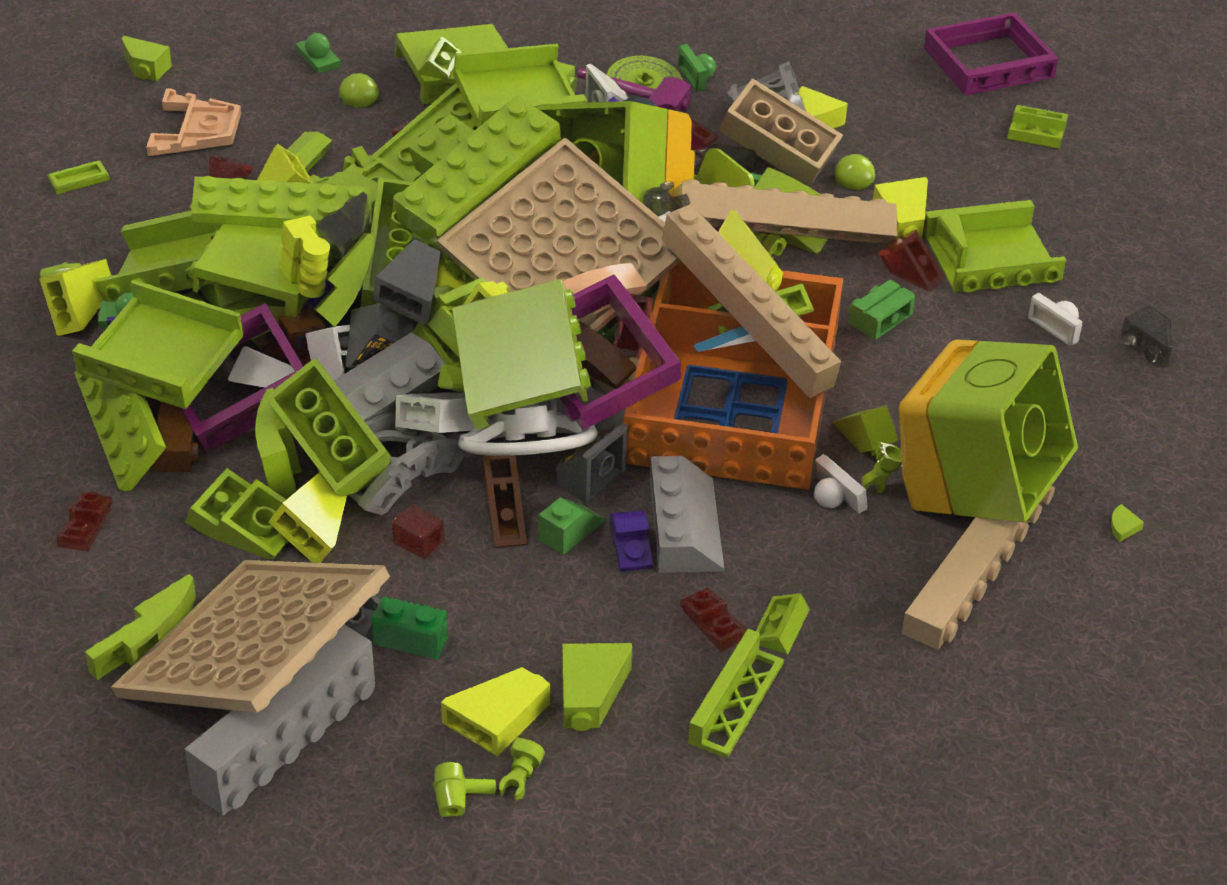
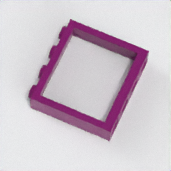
[924,12,1058,96]
[555,274,681,431]
[182,303,303,451]

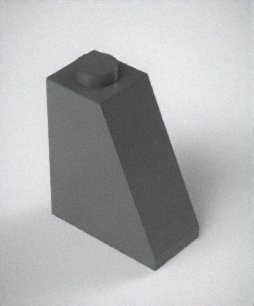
[373,239,441,325]

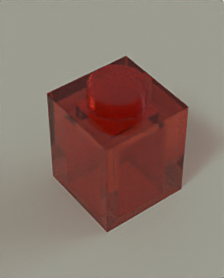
[392,504,445,560]

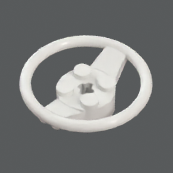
[458,399,598,456]

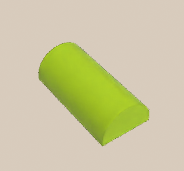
[265,357,391,496]

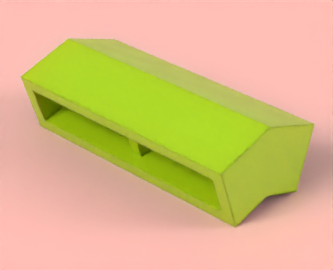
[287,132,332,172]

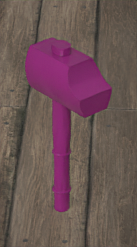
[577,68,691,112]

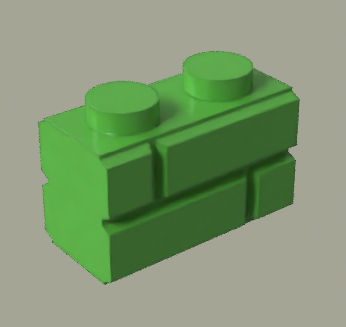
[849,280,915,340]

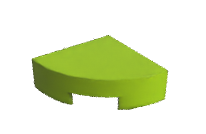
[1111,504,1144,542]

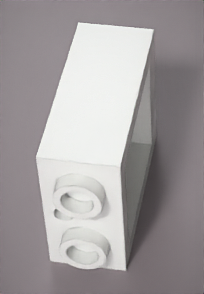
[395,392,495,433]

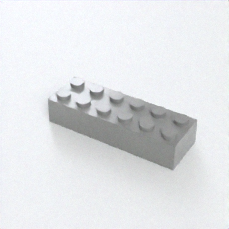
[185,624,375,816]

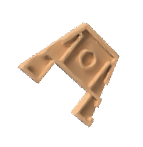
[147,88,241,156]

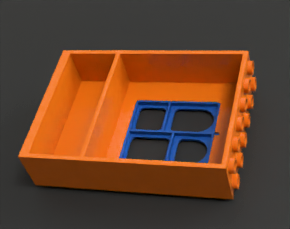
[623,261,843,490]

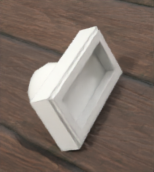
[1028,293,1083,346]
[814,454,868,513]

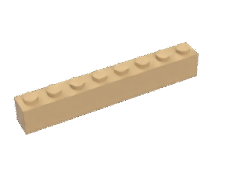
[674,180,897,243]
[662,204,841,398]
[901,486,1055,650]

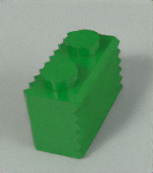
[371,596,448,660]

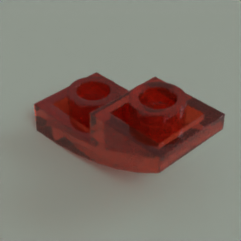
[57,492,113,552]
[680,587,748,652]

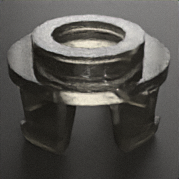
[643,182,691,217]

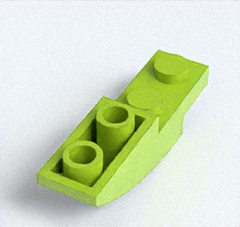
[85,574,196,680]

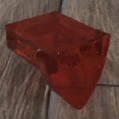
[209,156,253,179]

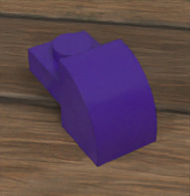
[609,510,653,572]

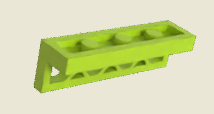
[688,629,784,759]

